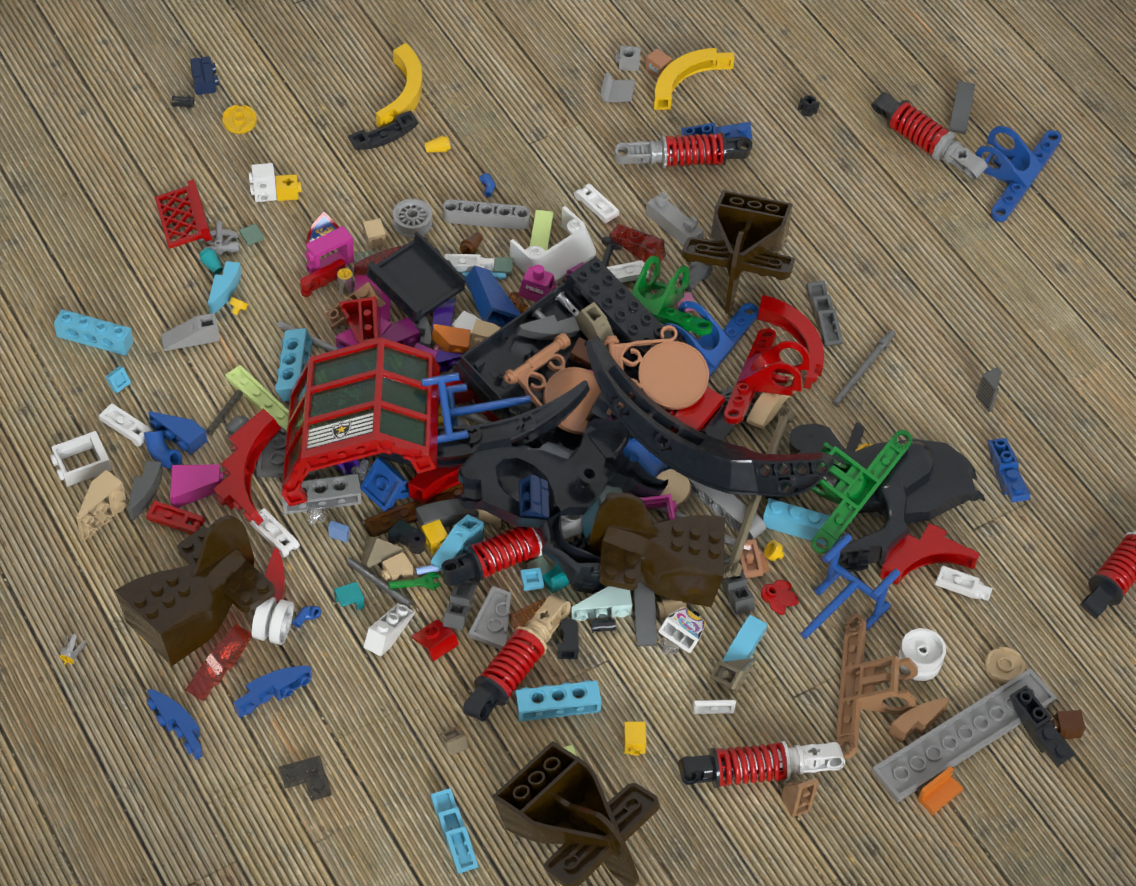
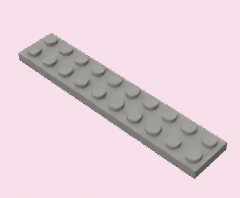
[871,668,1057,803]

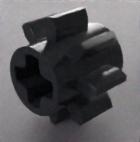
[798,95,820,117]

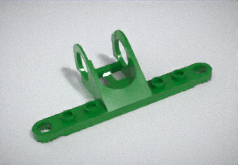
[631,255,712,336]
[810,430,913,554]

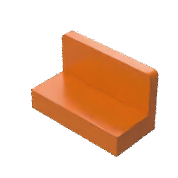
[918,766,963,815]

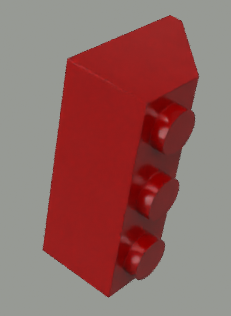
[665,387,726,433]

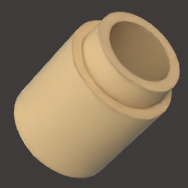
[656,599,687,619]

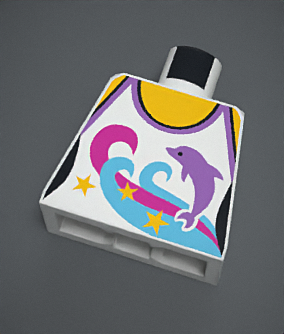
[658,607,706,653]

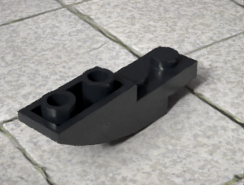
[1010,685,1076,768]

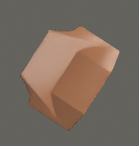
[739,539,770,578]

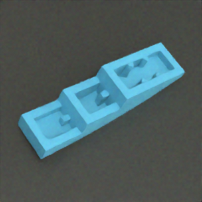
[430,788,479,874]

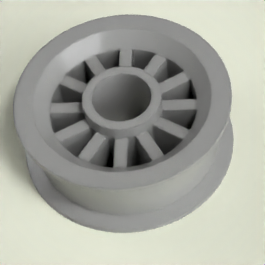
[393,199,432,238]

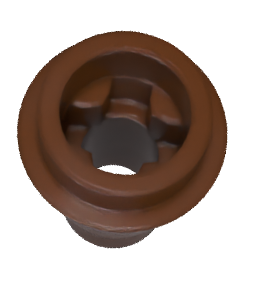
[460,232,483,254]

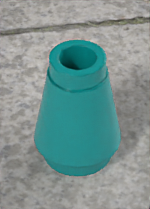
[199,248,223,275]

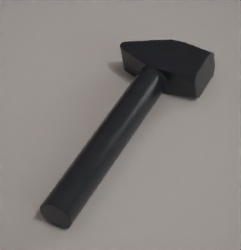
[601,236,624,267]

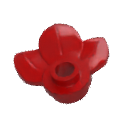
[761,580,799,615]

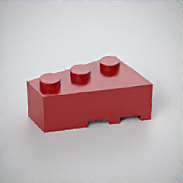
[339,296,381,344]

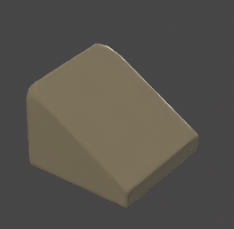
[439,726,468,755]

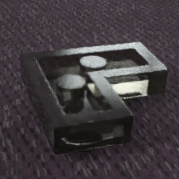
[279,755,331,801]

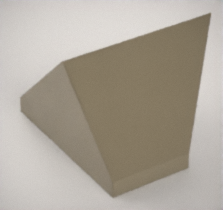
[361,536,404,568]
[710,657,757,693]

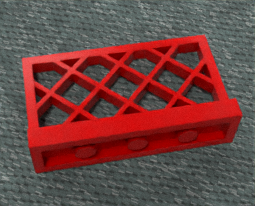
[155,179,212,249]

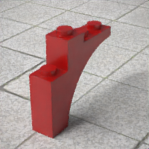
[880,523,980,585]

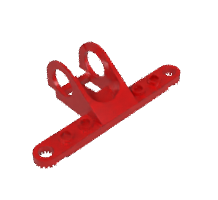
[724,328,810,425]

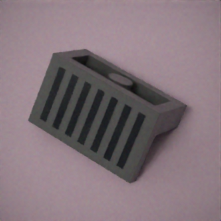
[976,367,1002,412]

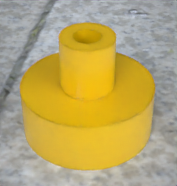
[229,297,248,315]
[764,540,784,561]

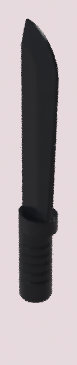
[846,422,864,452]

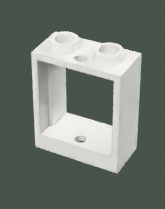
[50,431,112,487]

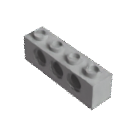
[280,474,362,514]

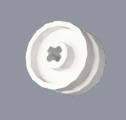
[252,597,294,645]
[897,628,946,681]

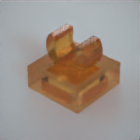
[509,292,528,313]

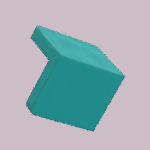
[542,563,569,594]
[334,581,365,610]

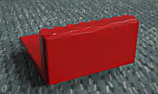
[411,619,459,661]

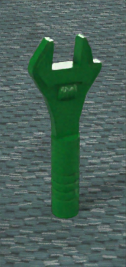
[388,572,441,591]

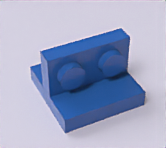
[360,457,410,512]

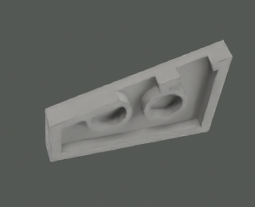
[468,586,511,649]

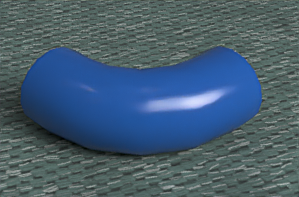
[144,430,182,469]

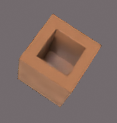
[645,48,672,78]

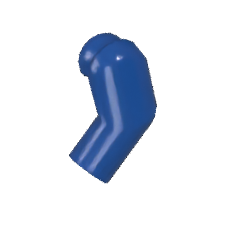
[479,173,496,197]
[292,606,321,628]

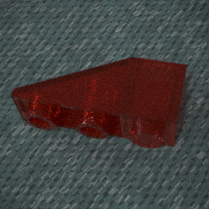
[609,224,666,266]

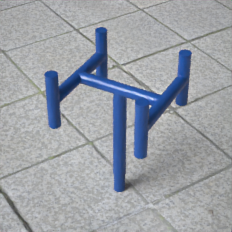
[422,372,532,443]
[800,534,900,639]

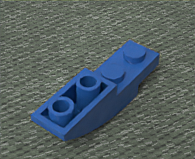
[681,122,753,139]
[988,438,1031,502]
[233,665,312,718]
[146,689,203,760]

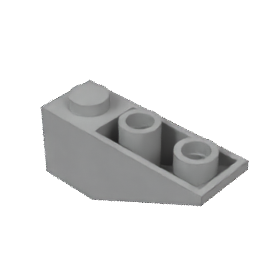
[161,313,220,351]

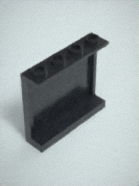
[366,232,466,323]

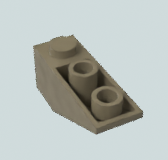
[575,302,614,352]

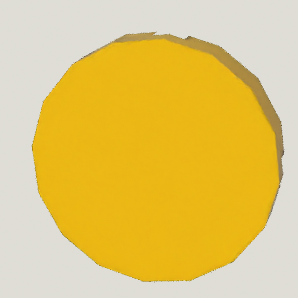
[222,105,257,134]

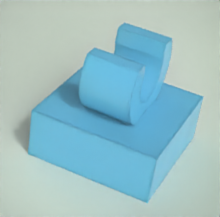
[105,366,132,393]
[520,567,544,591]

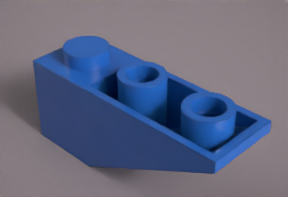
[148,411,207,455]

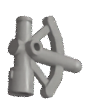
[198,220,240,255]

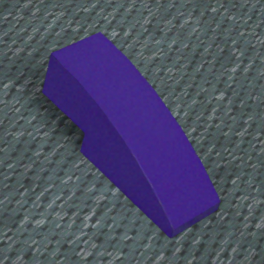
[432,298,456,331]

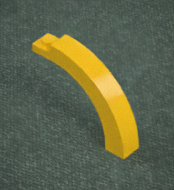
[376,43,422,128]
[654,48,735,110]

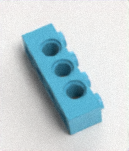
[54,309,134,356]
[275,328,312,402]
[515,680,601,722]

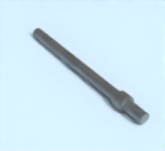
[832,329,896,407]

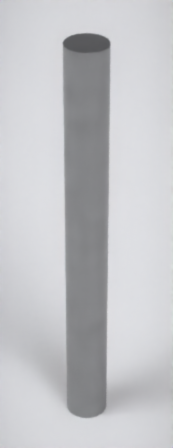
[346,557,412,607]

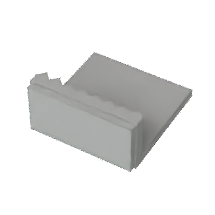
[600,73,636,103]

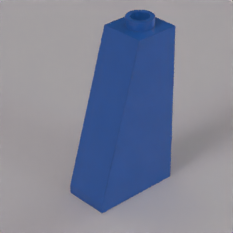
[466,265,521,327]

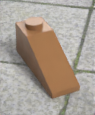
[781,778,819,817]

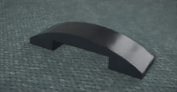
[348,110,418,150]

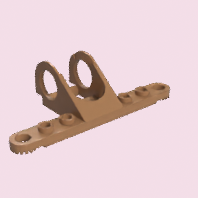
[836,614,918,759]

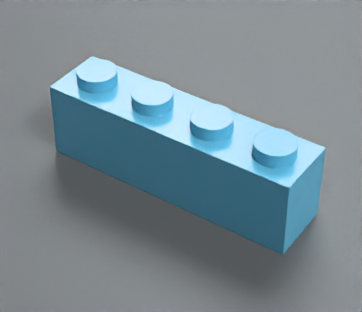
[763,498,841,547]

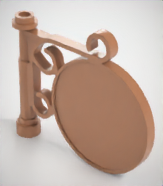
[604,325,709,415]
[504,333,612,435]

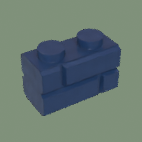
[190,56,219,95]
[519,475,550,520]

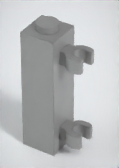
[646,191,704,246]

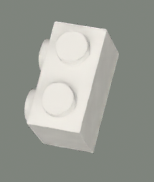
[249,163,277,202]

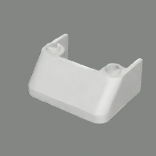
[510,206,596,285]

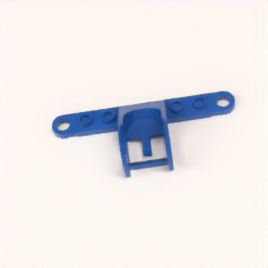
[975,126,1062,222]
[663,301,759,379]

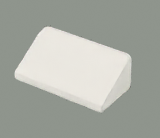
[692,699,736,714]

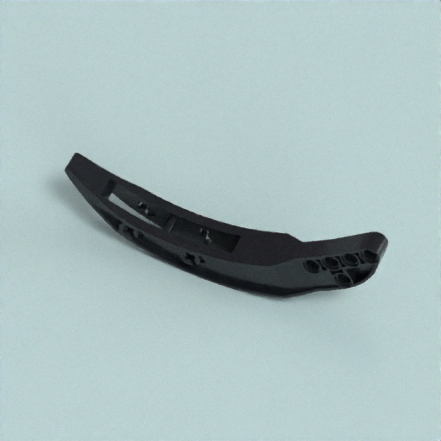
[586,335,834,497]
[316,380,590,468]

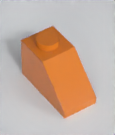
[431,324,471,355]

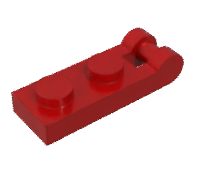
[300,258,346,297]
[146,501,206,536]

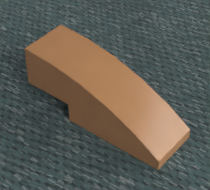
[889,697,950,744]

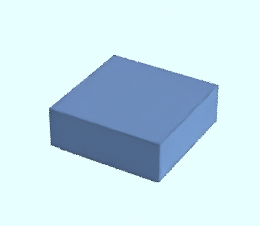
[328,521,350,543]

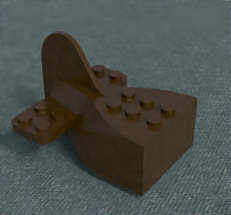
[682,190,795,315]
[589,492,725,607]
[115,516,275,666]
[492,741,660,886]

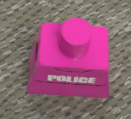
[518,265,556,302]

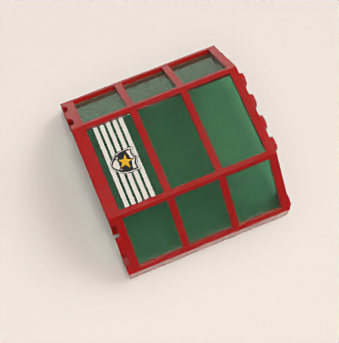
[281,337,440,506]

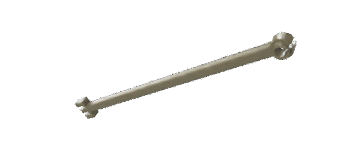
[723,406,794,578]

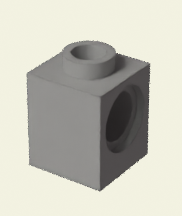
[616,46,641,71]

